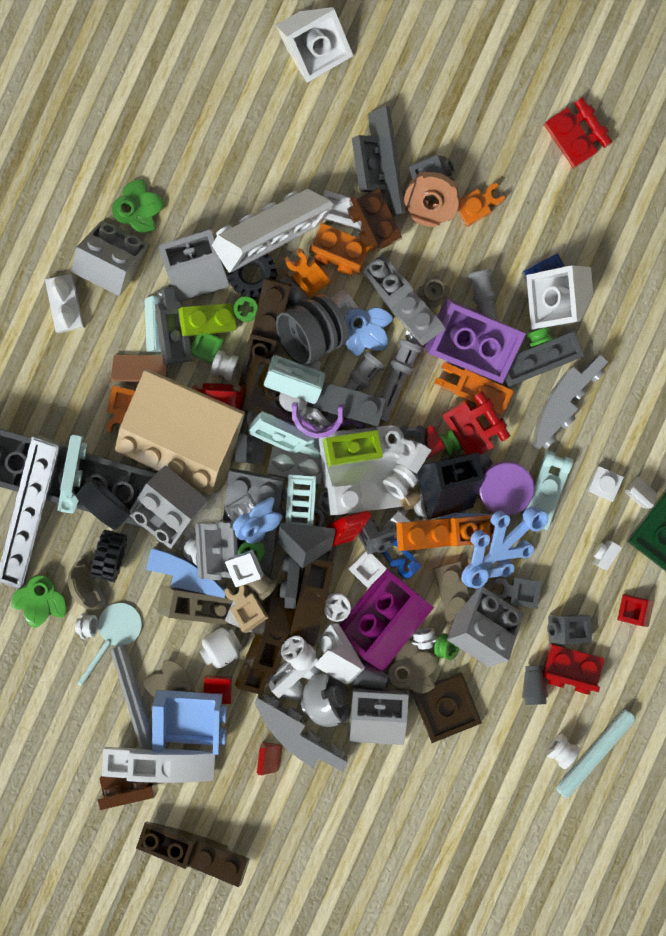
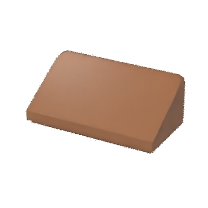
[111,355,168,383]

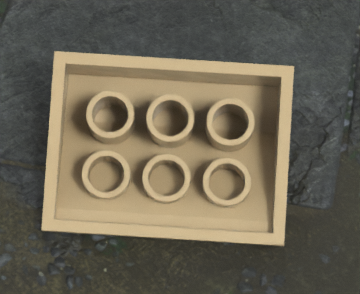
[114,369,245,495]

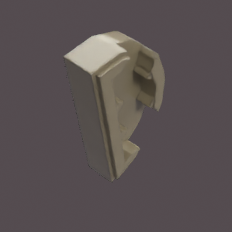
[68,557,108,610]

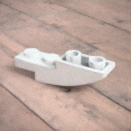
[102,746,216,783]

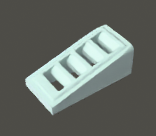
[286,475,316,526]

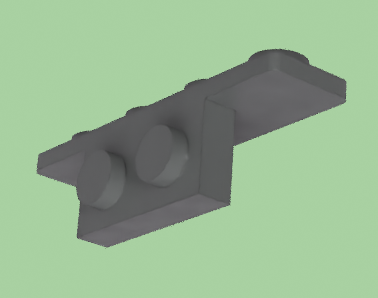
[352,106,405,217]

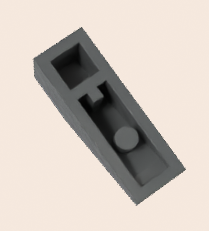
[306,383,386,427]

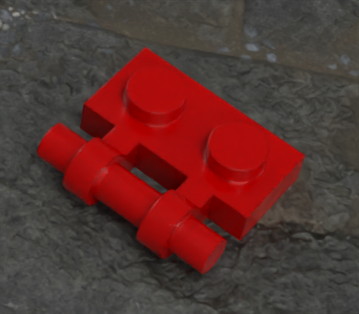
[544,97,613,169]
[442,390,511,455]

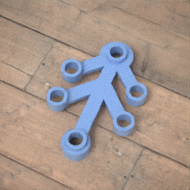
[462,507,548,589]

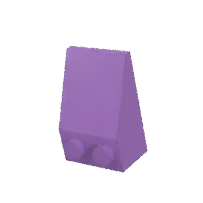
[424,297,526,384]

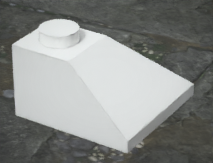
[276,7,353,83]
[526,265,593,329]

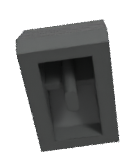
[277,522,335,568]

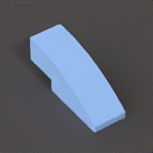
[146,547,226,598]

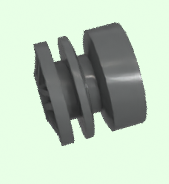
[276,294,348,366]

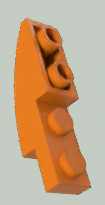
[396,515,501,551]

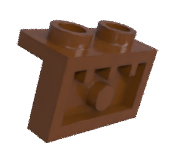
[347,188,402,253]
[97,775,159,810]

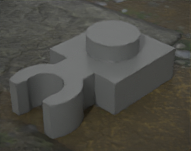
[493,577,542,609]

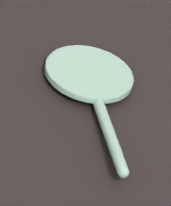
[78,603,142,686]

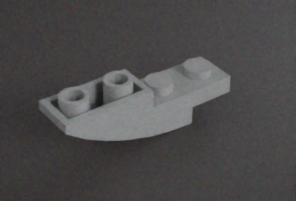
[361,254,445,346]
[532,354,608,449]
[255,694,348,772]

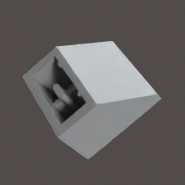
[71,220,149,296]
[158,229,230,302]
[130,465,209,549]
[447,586,524,667]
[350,687,409,745]

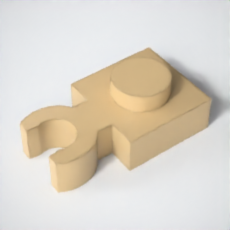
[225,585,269,633]

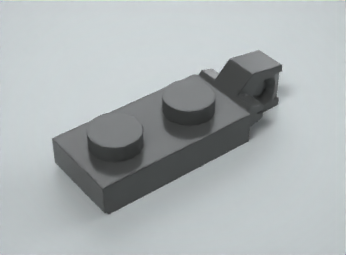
[155,287,192,365]
[280,555,300,609]

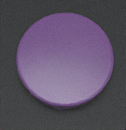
[479,461,534,516]

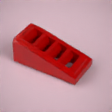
[325,510,371,546]

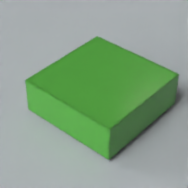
[191,334,225,364]

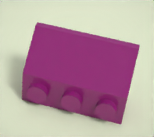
[340,569,434,671]

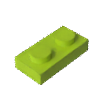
[178,303,237,336]
[323,430,383,467]

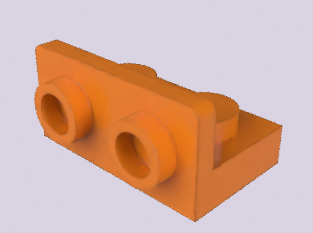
[309,223,370,276]

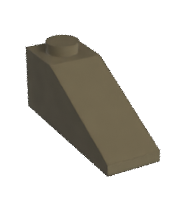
[157,585,235,626]

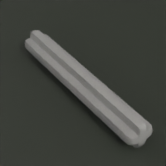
[111,645,152,750]

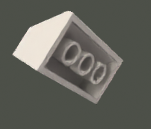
[212,189,334,273]

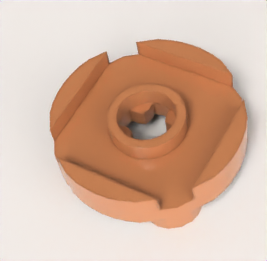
[404,171,460,227]

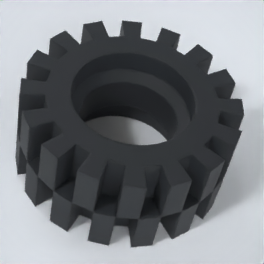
[227,254,277,299]
[91,530,127,583]

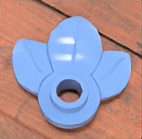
[344,307,393,356]
[233,497,282,544]

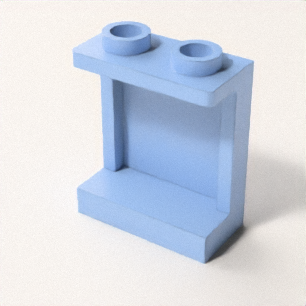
[152,690,227,755]

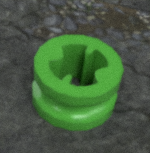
[234,297,258,322]
[526,327,554,347]
[439,429,461,456]
[238,540,265,562]
[434,633,459,660]

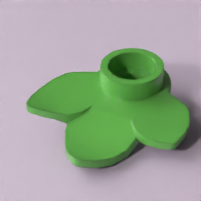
[112,179,165,233]
[11,575,66,628]

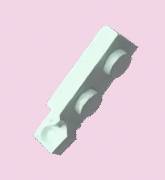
[248,411,321,459]
[57,435,88,513]

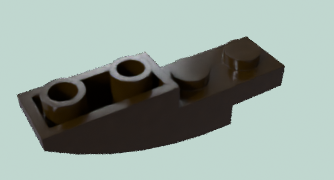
[239,277,292,387]
[288,546,336,646]
[235,583,295,695]
[136,821,250,887]

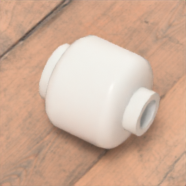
[199,627,242,669]

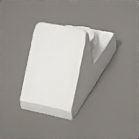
[315,623,365,685]

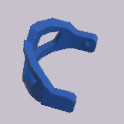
[382,538,421,579]

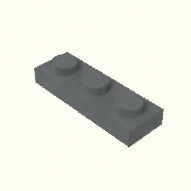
[504,331,584,388]

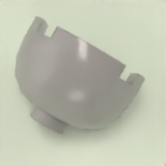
[301,672,351,727]

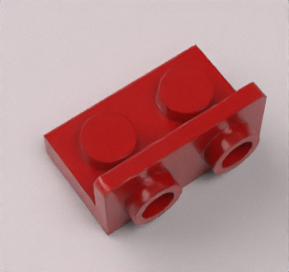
[543,643,604,695]

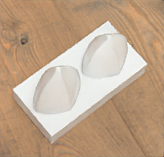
[45,274,84,333]
[267,447,323,484]
[267,657,321,701]

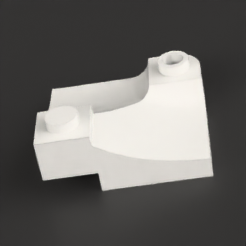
[319,426,405,515]

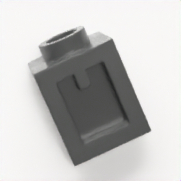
[409,154,455,180]
[235,434,263,463]
[358,518,395,555]
[547,615,592,645]

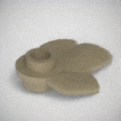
[388,639,439,693]
[143,660,196,711]

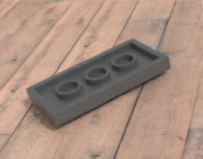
[222,468,285,579]

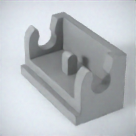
[195,520,238,580]

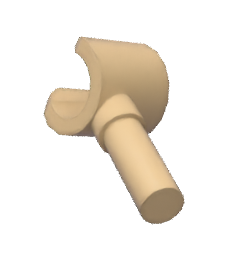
[400,488,420,510]

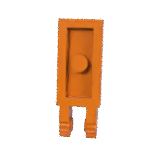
[434,362,514,416]

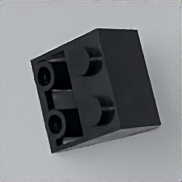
[417,452,484,520]

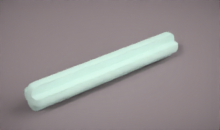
[556,709,636,798]

